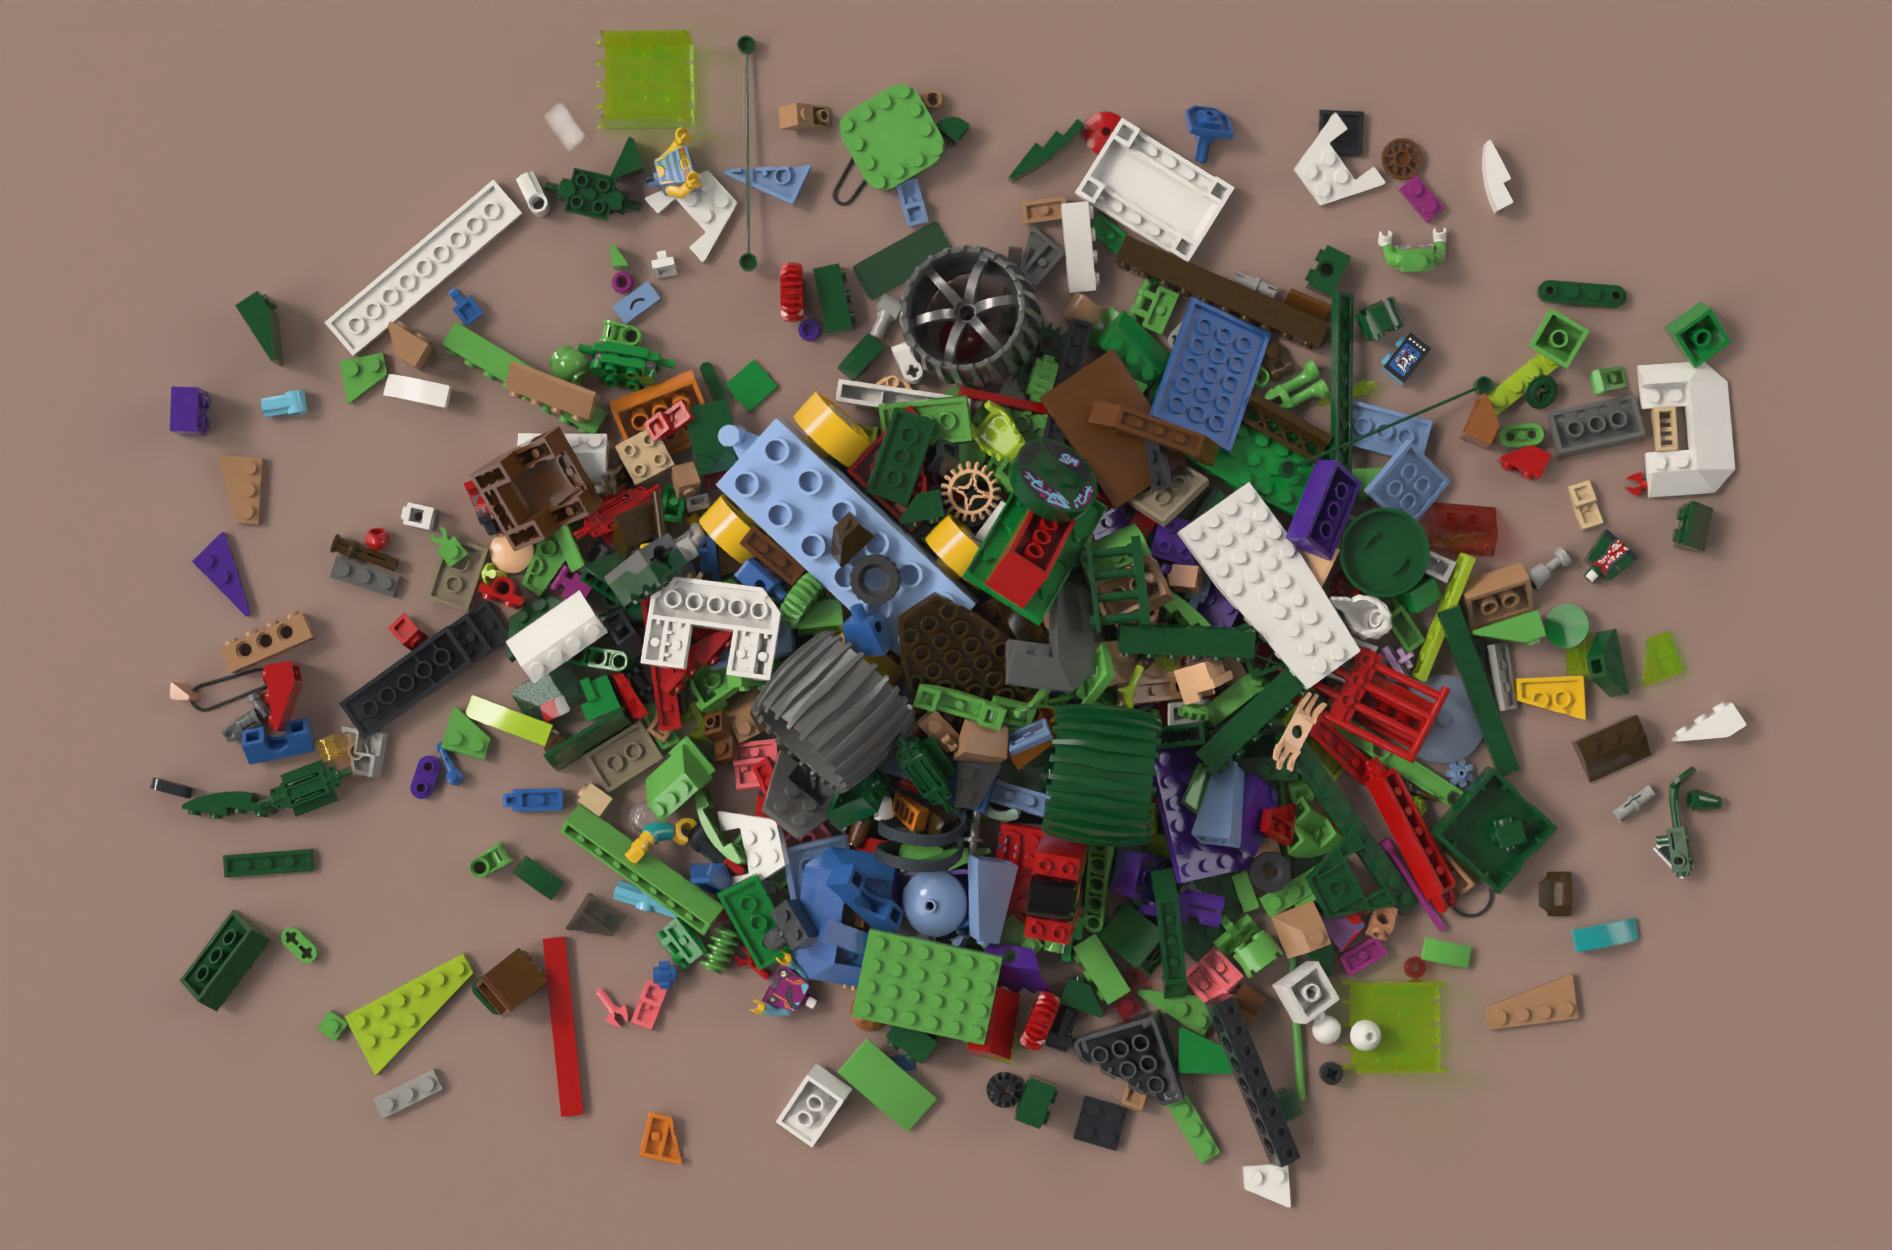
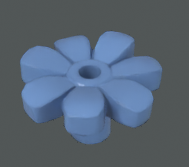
[1445,759,1474,787]

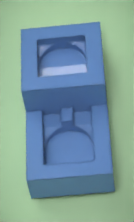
[896,177,929,227]

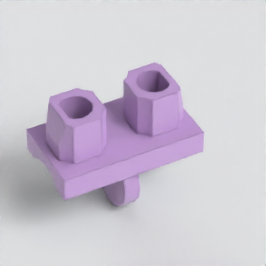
[1379,643,1414,684]

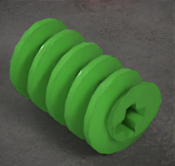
[699,925,741,975]

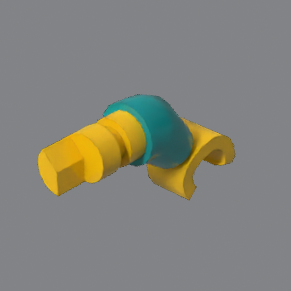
[625,818,697,863]

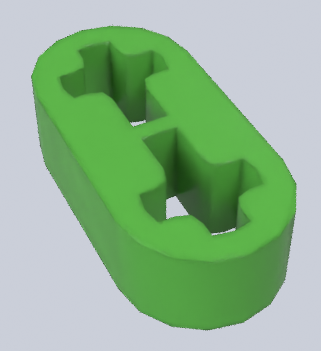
[281,927,319,963]

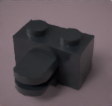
[763,899,819,950]

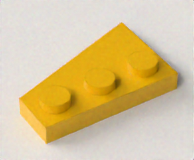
[1515,676,1586,720]

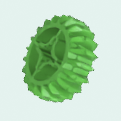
[779,572,828,629]

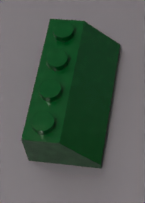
[180,909,271,1012]

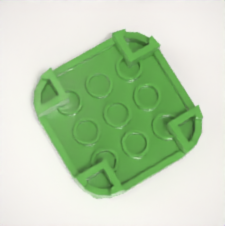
[840,84,945,191]

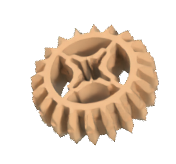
[941,461,1001,522]

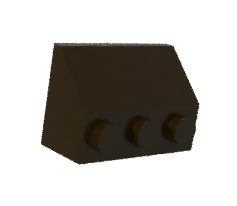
[975,596,1049,644]
[1571,714,1651,782]

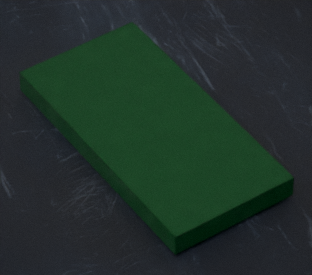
[865,407,937,506]

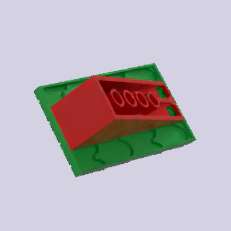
[962,491,1108,626]

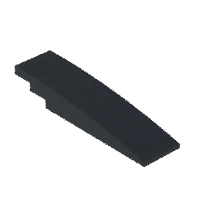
[339,600,509,740]

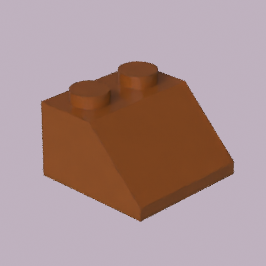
[1460,393,1500,449]

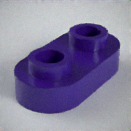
[410,756,441,799]

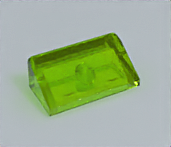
[1565,630,1592,675]

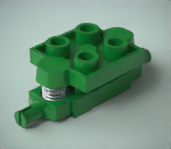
[578,341,676,391]

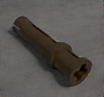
[330,534,399,572]

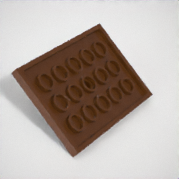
[1040,349,1187,510]

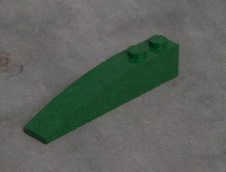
[1157,721,1209,749]

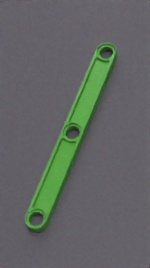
[1310,694,1463,807]

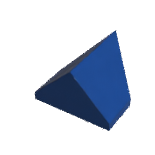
[689,863,732,895]

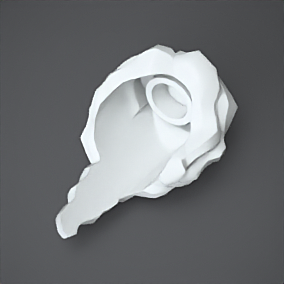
[1329,595,1392,640]

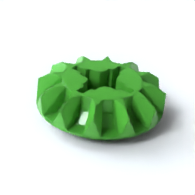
[1178,703,1214,721]

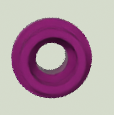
[612,272,634,294]

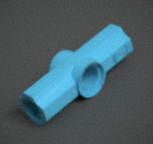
[613,880,678,918]

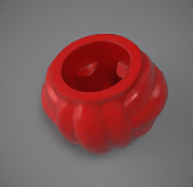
[365,528,390,551]

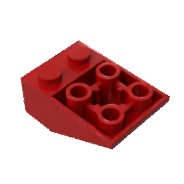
[262,661,302,732]

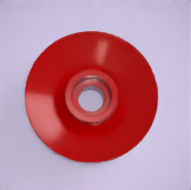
[1084,112,1121,154]

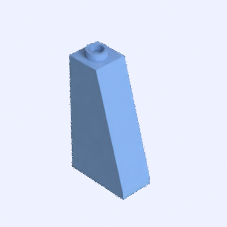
[1191,760,1245,848]
[968,854,1018,946]

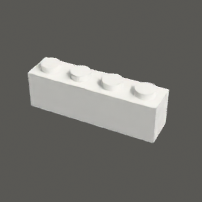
[1061,201,1100,293]

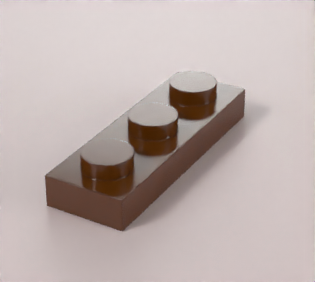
[739,526,805,586]

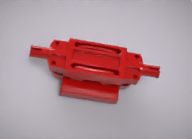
[573,484,662,547]

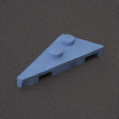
[724,165,812,206]

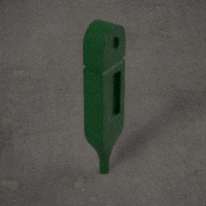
[700,362,728,402]

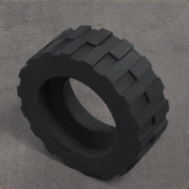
[849,554,901,605]

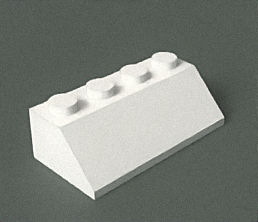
[517,433,610,486]
[506,590,607,683]

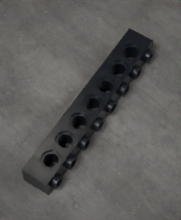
[1204,993,1301,1168]

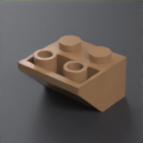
[388,321,435,372]

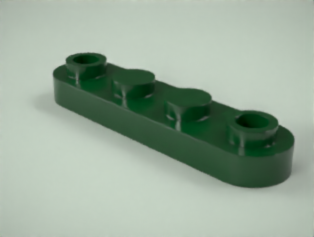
[1537,280,1627,308]

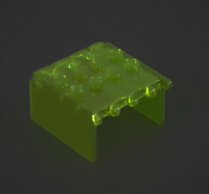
[596,30,694,130]
[1341,979,1447,1074]

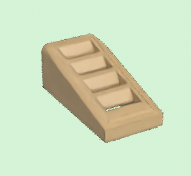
[1651,406,1679,452]

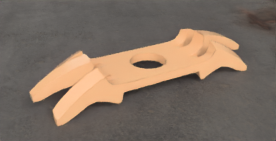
[1273,692,1327,772]

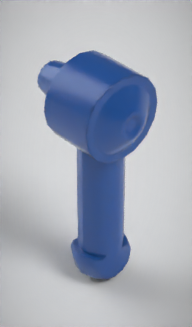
[436,742,464,786]

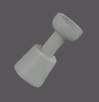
[1526,547,1572,590]

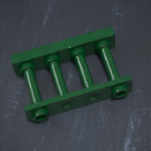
[1082,535,1151,635]

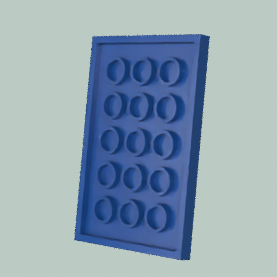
[1149,298,1271,453]

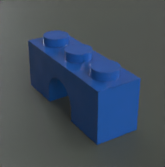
[242,717,315,765]

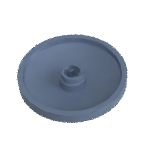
[1406,674,1483,763]

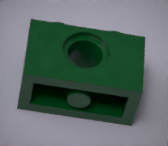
[1305,245,1351,299]

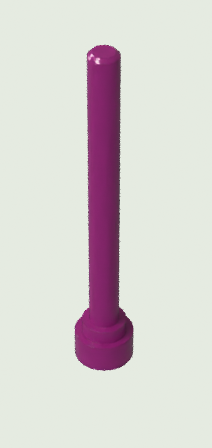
[1378,837,1446,931]

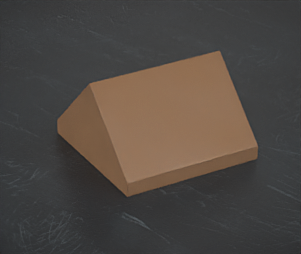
[952,719,1008,767]

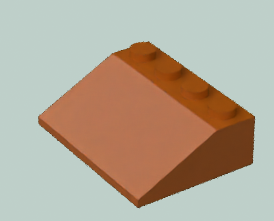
[610,370,705,455]

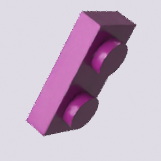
[1398,175,1445,223]
[1338,937,1388,976]

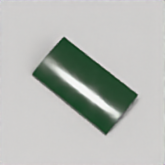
[543,707,633,772]

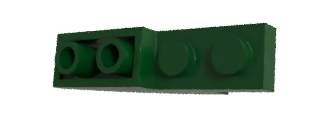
[181,791,276,819]

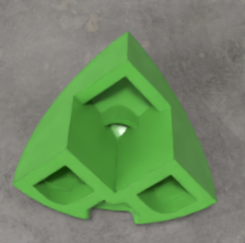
[1286,795,1344,858]

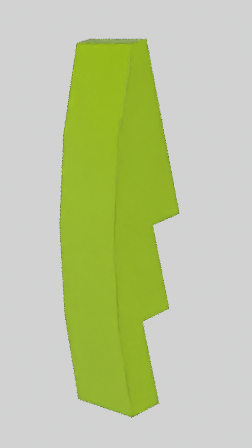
[465,695,554,746]

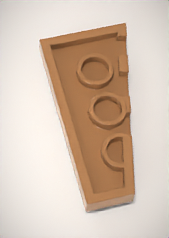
[1486,974,1578,1030]

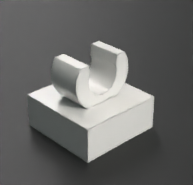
[651,250,677,279]

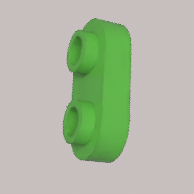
[1498,423,1544,448]

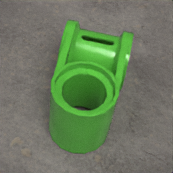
[599,319,643,347]
[470,841,514,878]

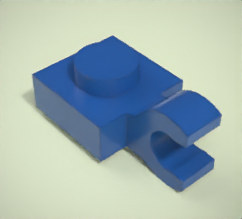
[448,288,484,327]

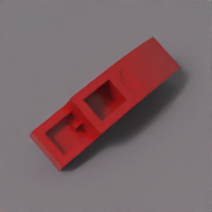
[661,631,733,697]

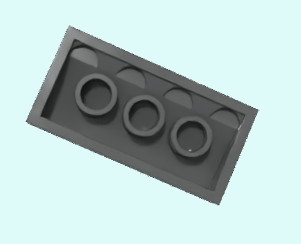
[1547,394,1646,459]

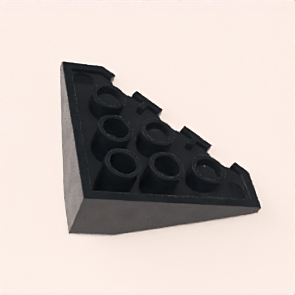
[1072,1009,1185,1106]

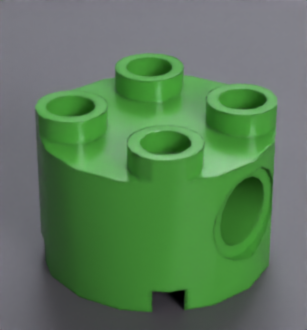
[1233,930,1285,979]

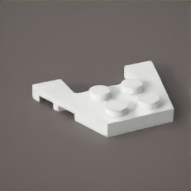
[1293,113,1386,205]
[645,170,738,263]
[717,811,790,885]

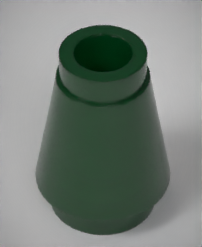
[1686,789,1722,811]

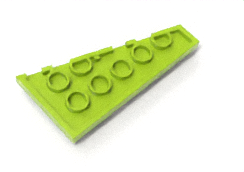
[344,953,474,1076]

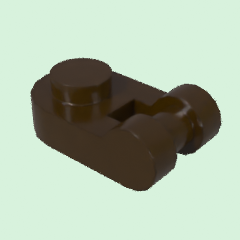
[1263,341,1295,382]

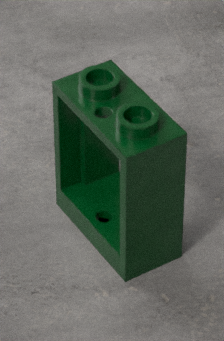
[826,767,890,829]

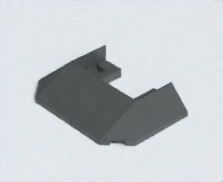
[1006,570,1094,693]

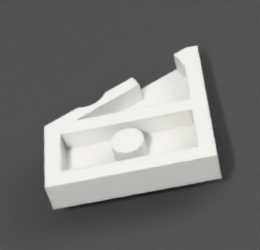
[1243,1164,1291,1207]

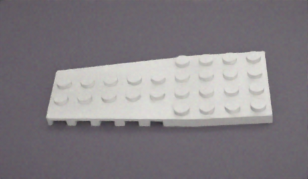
[1177,482,1360,690]

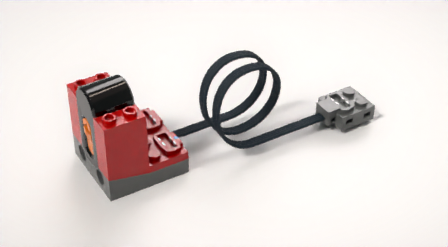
[789,754,1089,945]

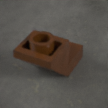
[704,710,738,765]

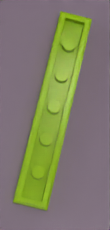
[1411,552,1476,682]

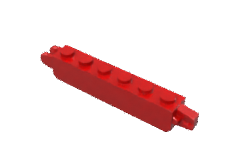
[1364,757,1457,914]

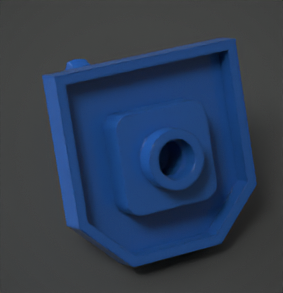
[1184,105,1234,163]

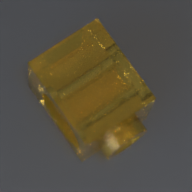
[315,733,347,763]

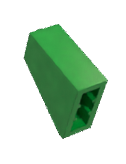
[1177,1026,1232,1074]

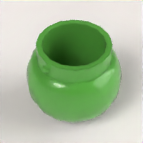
[549,345,589,385]

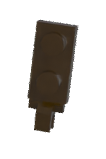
[594,460,633,495]

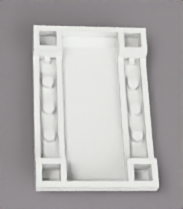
[1075,118,1235,262]

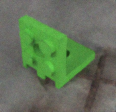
[1076,643,1118,706]

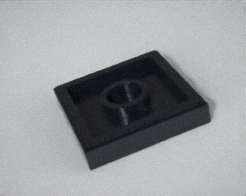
[1318,110,1364,157]

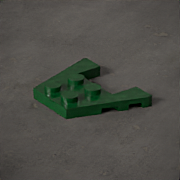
[1305,828,1396,918]

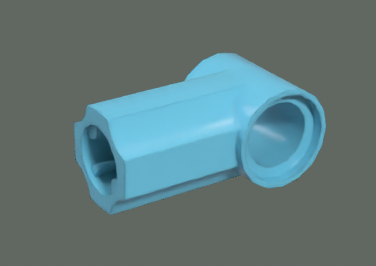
[261,390,308,418]

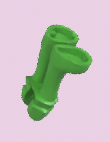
[1263,359,1331,411]

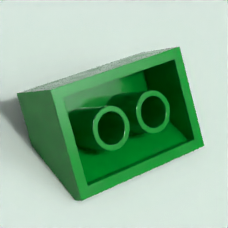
[1094,310,1171,389]

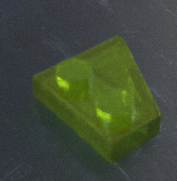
[1641,630,1684,687]

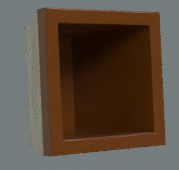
[475,948,548,1019]

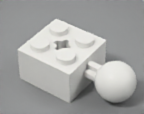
[1272,961,1341,1044]

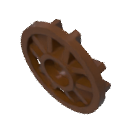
[1381,138,1423,180]

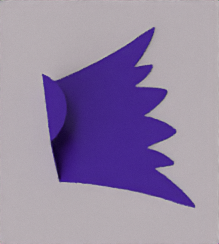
[983,943,1058,997]

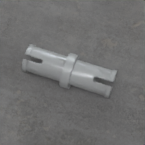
[1233,271,1278,299]
[1612,785,1656,823]

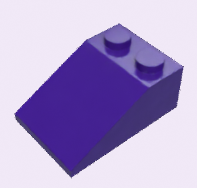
[1240,773,1278,857]

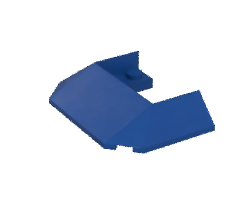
[791,846,895,987]

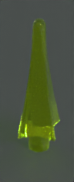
[1317,379,1377,406]

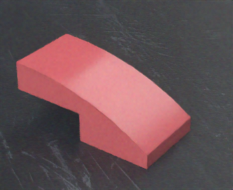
[631,979,668,1031]

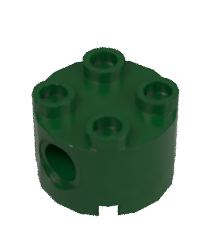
[1354,296,1405,341]

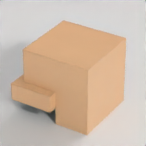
[1174,657,1234,705]

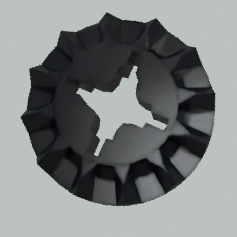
[986,1072,1022,1108]

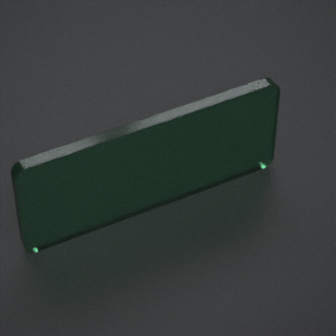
[853,221,952,300]

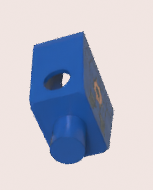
[734,557,788,604]

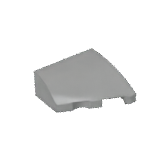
[341,726,388,778]

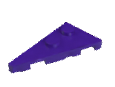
[192,532,251,617]

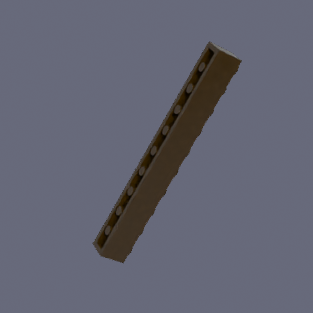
[1114,235,1329,351]

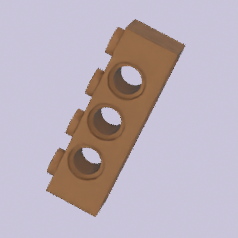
[220,611,316,673]

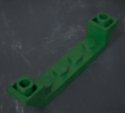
[1150,867,1187,999]

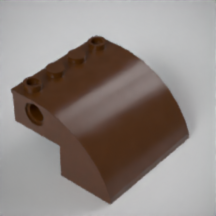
[469,427,604,552]

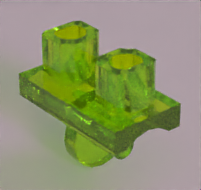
[681,701,710,742]

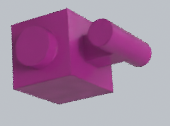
[550,565,594,600]

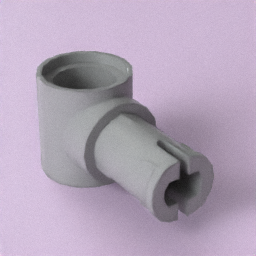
[870,293,901,339]

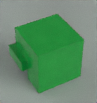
[580,674,623,721]

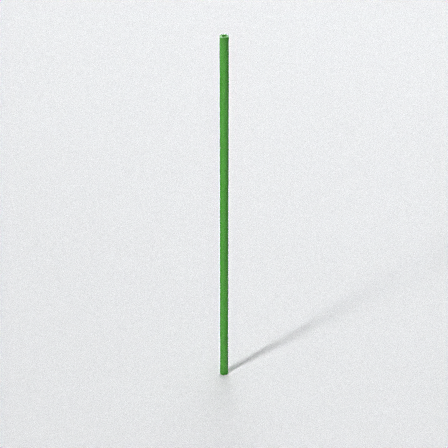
[1274,729,1306,1101]

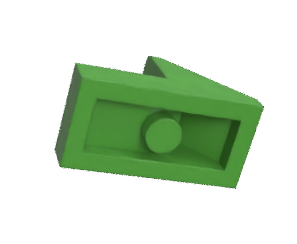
[1589,366,1628,395]

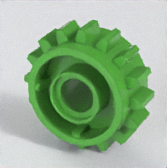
[1025,354,1059,403]

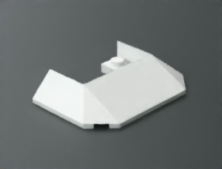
[1637,362,1735,498]
[640,577,782,681]

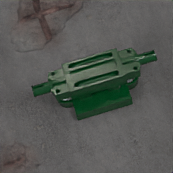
[545,168,642,221]
[894,733,958,813]
[258,759,354,817]

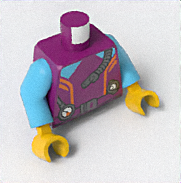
[750,949,818,1017]

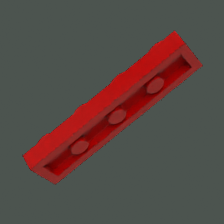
[1308,714,1369,785]

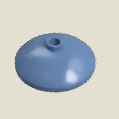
[902,871,968,937]

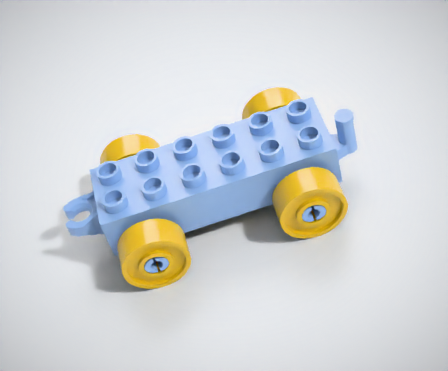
[699,391,982,687]

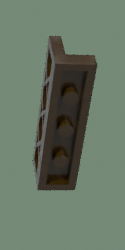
[1241,393,1332,464]

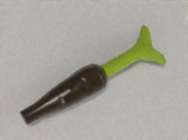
[1117,621,1165,708]

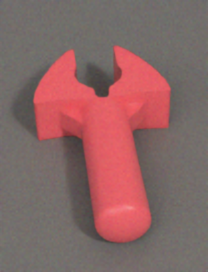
[596,989,628,1027]

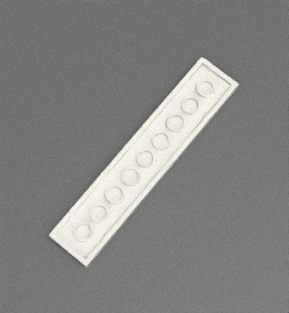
[324,179,523,357]

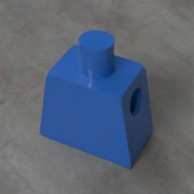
[842,603,894,656]

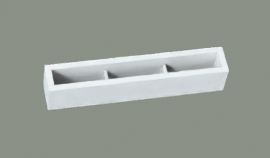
[835,379,972,414]

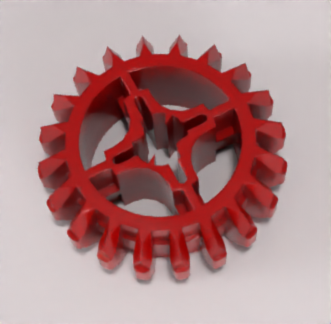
[780,262,804,323]
[1020,991,1060,1051]

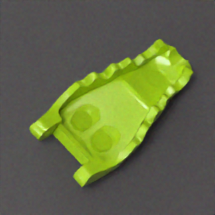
[971,400,1026,462]

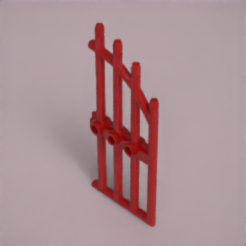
[1270,647,1451,764]

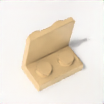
[615,430,675,487]

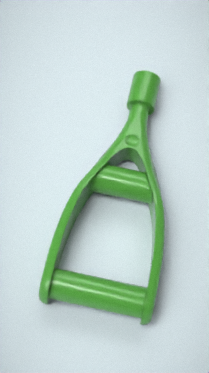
[1014,689,1076,718]

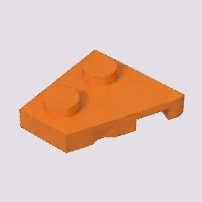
[639,1111,682,1165]

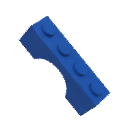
[826,864,904,932]

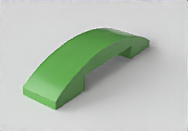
[913,684,1007,731]
[695,787,747,865]

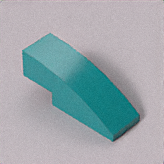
[1570,918,1639,952]

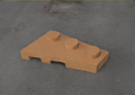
[218,455,264,525]

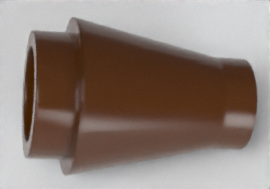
[847,817,874,848]

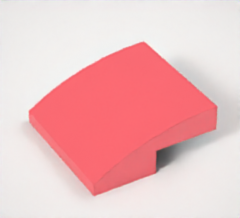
[733,739,778,791]
[1186,946,1244,1003]

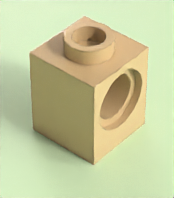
[578,783,614,817]

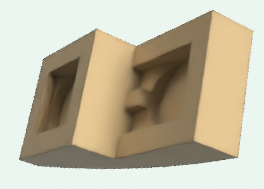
[1568,480,1604,532]

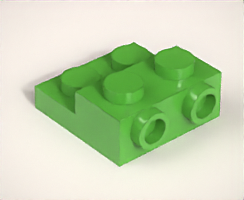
[687,665,739,714]

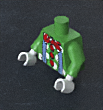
[1378,228,1447,272]

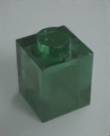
[1274,1086,1304,1122]

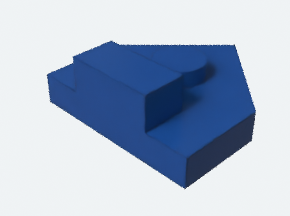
[699,533,721,582]

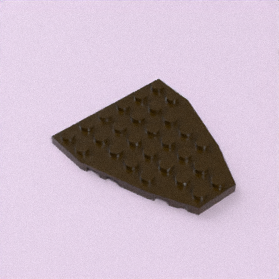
[897,592,1039,758]

